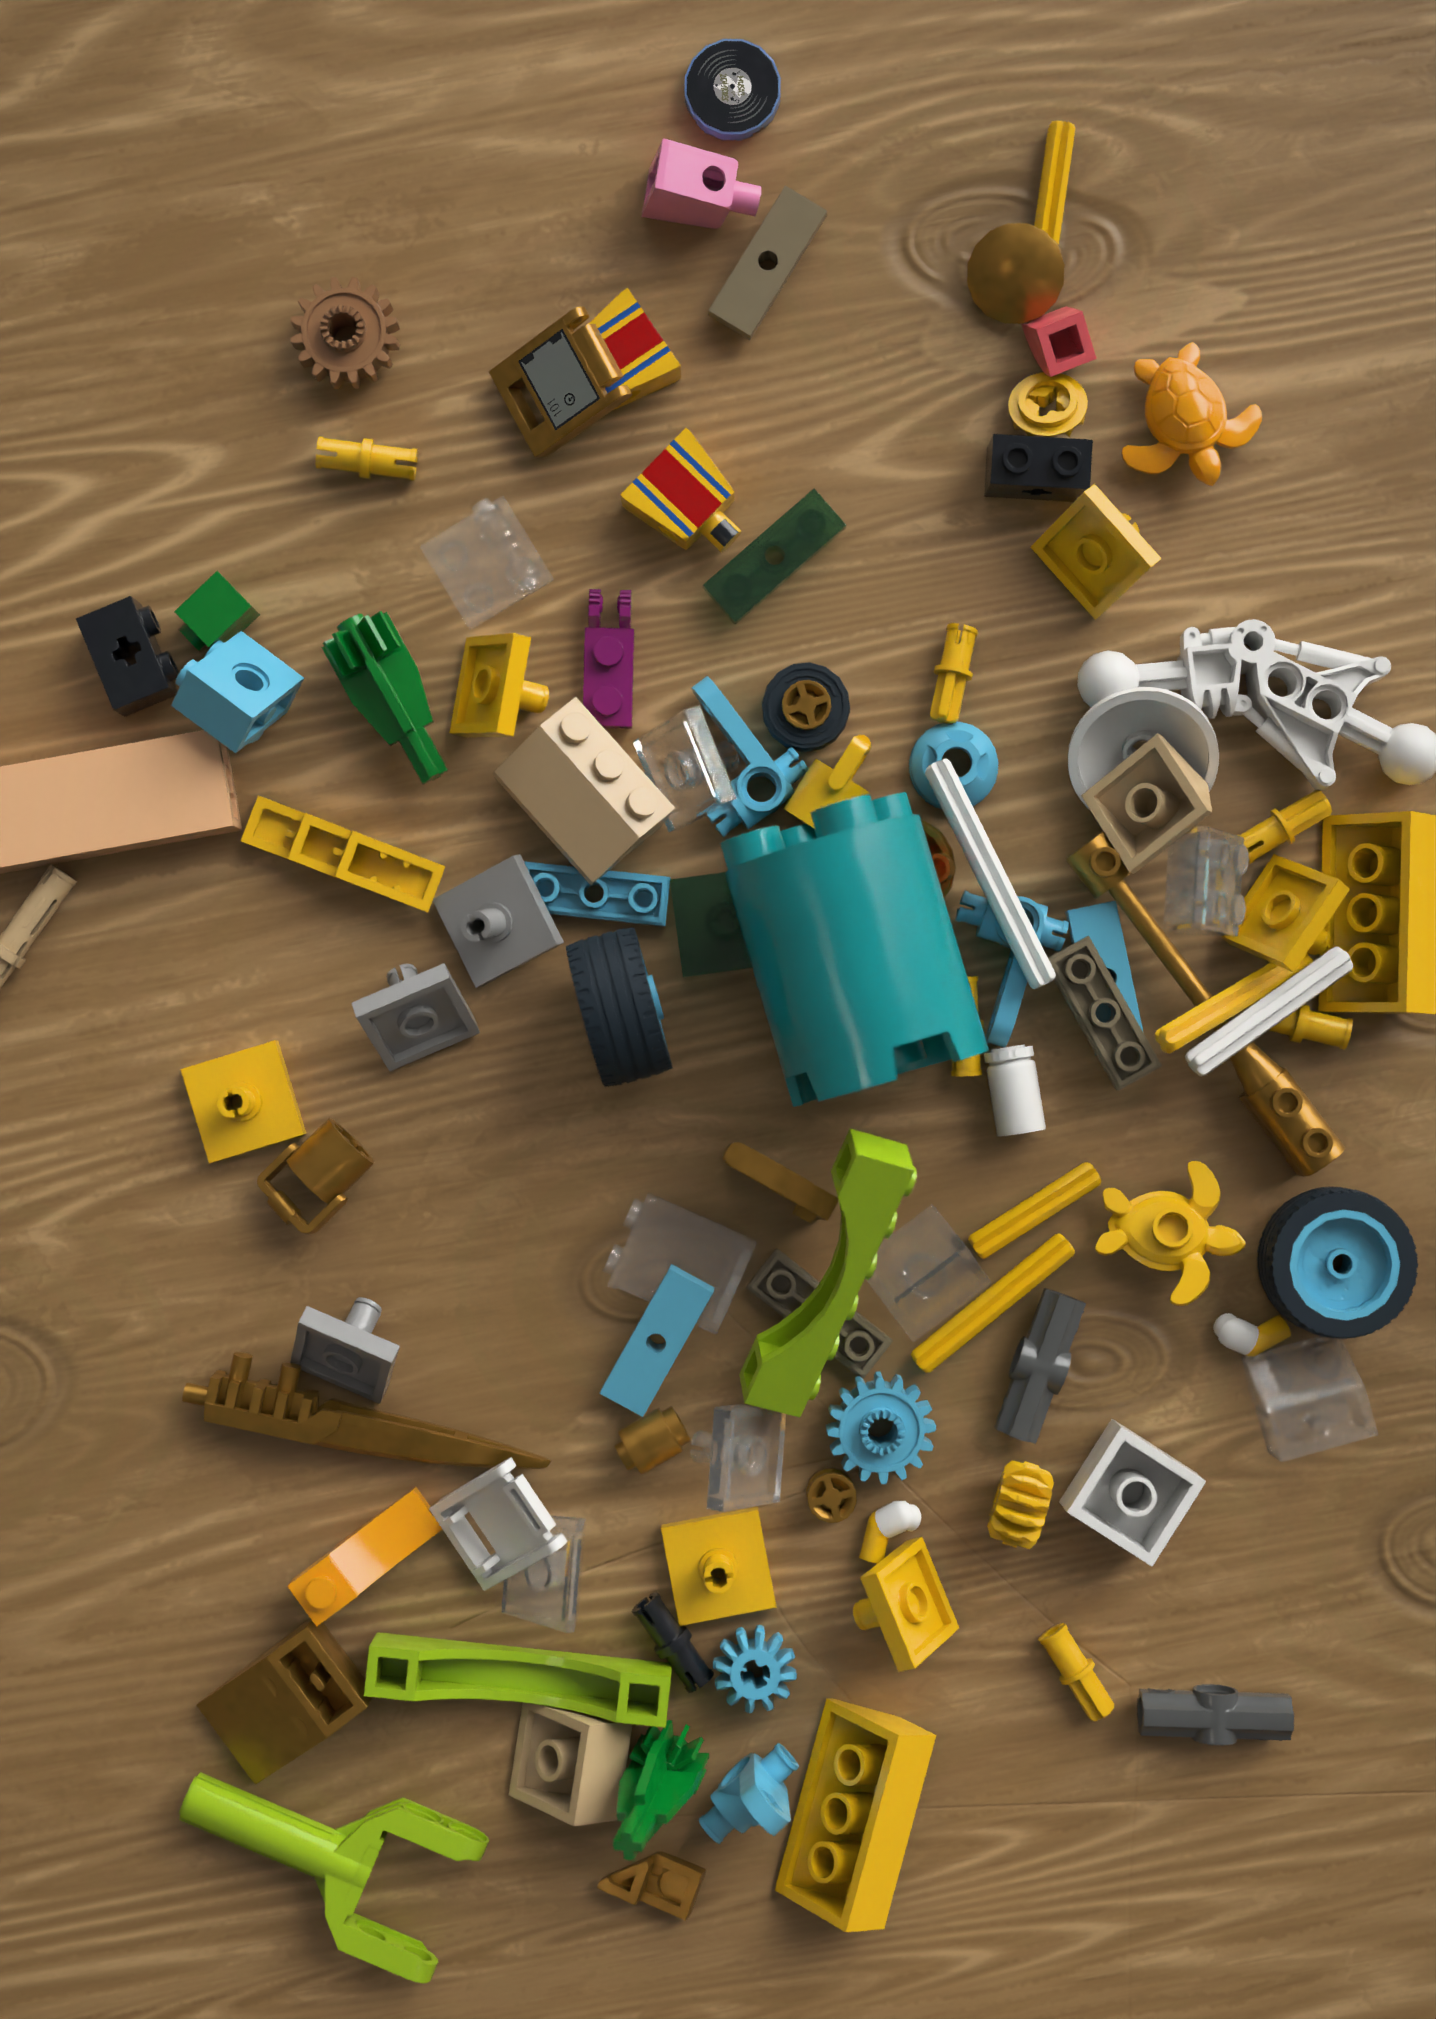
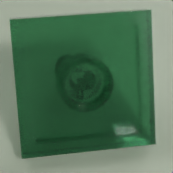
[670,872,752,978]

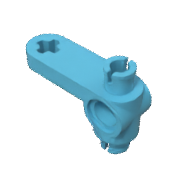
[691,676,809,838]
[955,890,1069,1048]
[698,1743,799,1844]

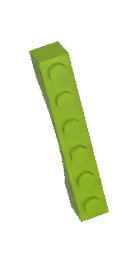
[739,1129,917,1418]
[364,1632,672,1728]

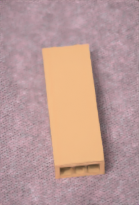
[0,730,242,874]

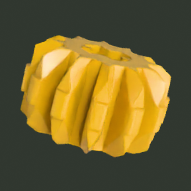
[987,1460,1054,1549]

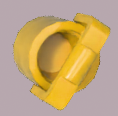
[783,735,871,829]

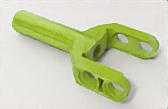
[179,1772,489,1983]

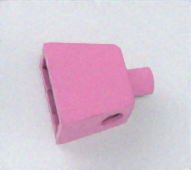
[641,139,761,229]

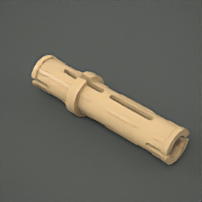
[0,864,77,990]

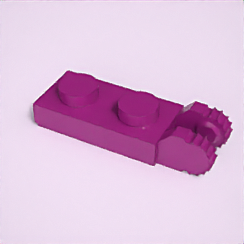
[583,589,635,729]

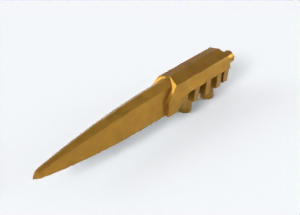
[182,1352,551,1469]

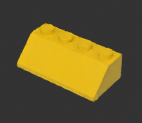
[1318,811,1436,1014]
[775,1698,936,1932]

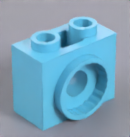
[171,631,304,753]

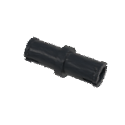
[632,1592,714,1693]

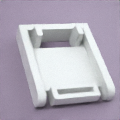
[429,1457,568,1591]

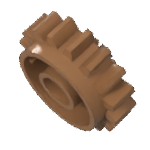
[290,277,400,389]

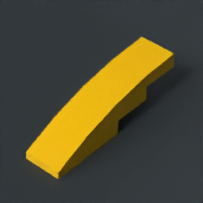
[240,795,446,913]

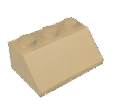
[493,697,675,885]

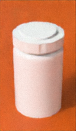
[984,1044,1046,1136]

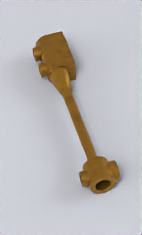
[1065,831,1346,1177]

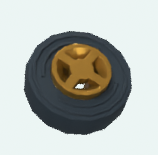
[762,662,850,752]

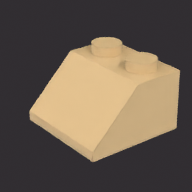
[509,1703,633,1826]

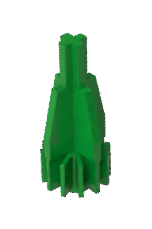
[322,611,448,784]
[612,1720,709,1861]

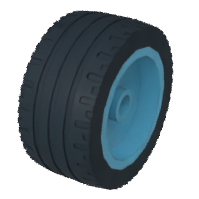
[566,928,673,1087]
[1257,1187,1418,1339]

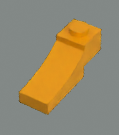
[287,1486,443,1627]

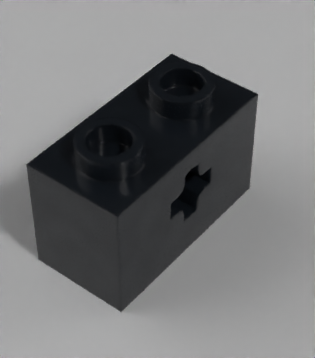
[984,434,1093,502]
[76,596,179,717]

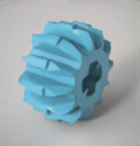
[713,1625,797,1713]

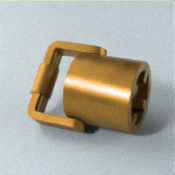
[257,1118,375,1235]

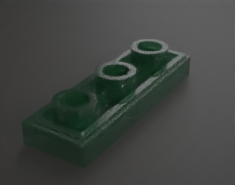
[703,488,847,625]

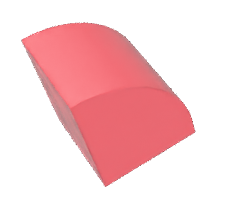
[1021,306,1097,377]

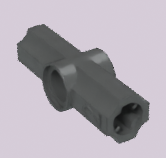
[994,1288,1086,1444]
[1137,1684,1294,1745]

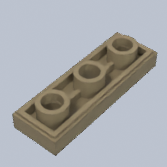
[708,185,827,340]
[1048,936,1162,1091]
[746,1248,893,1379]

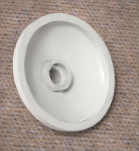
[1068,687,1219,810]

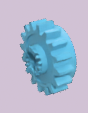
[826,1371,936,1484]

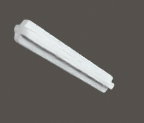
[1185,946,1354,1076]

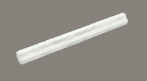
[925,759,1056,989]

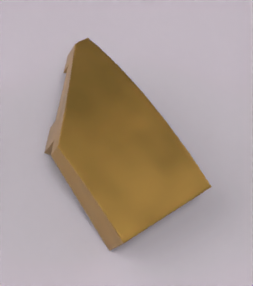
[597,1851,707,1921]

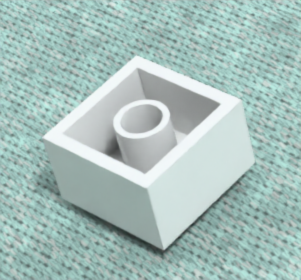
[1059,1419,1206,1566]

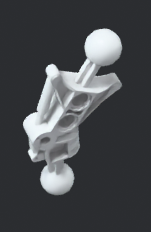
[1077,619,1436,791]

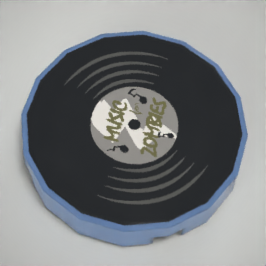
[684,39,781,140]

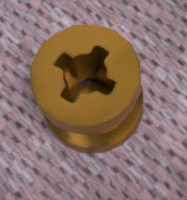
[806,1467,857,1523]

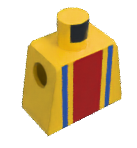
[588,288,681,410]
[620,428,742,553]

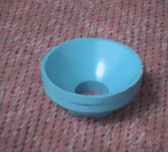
[909,722,998,809]

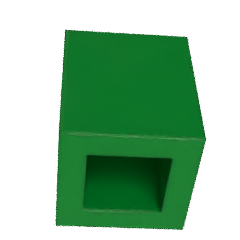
[174,571,260,651]

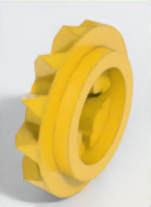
[1008,372,1088,437]

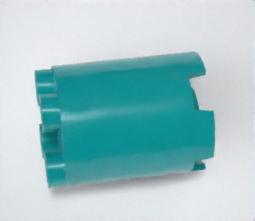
[720,792,989,1107]

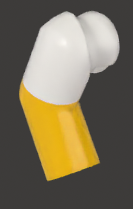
[1213,1313,1291,1356]
[859,1500,922,1564]

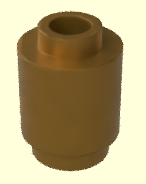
[614,1406,692,1475]

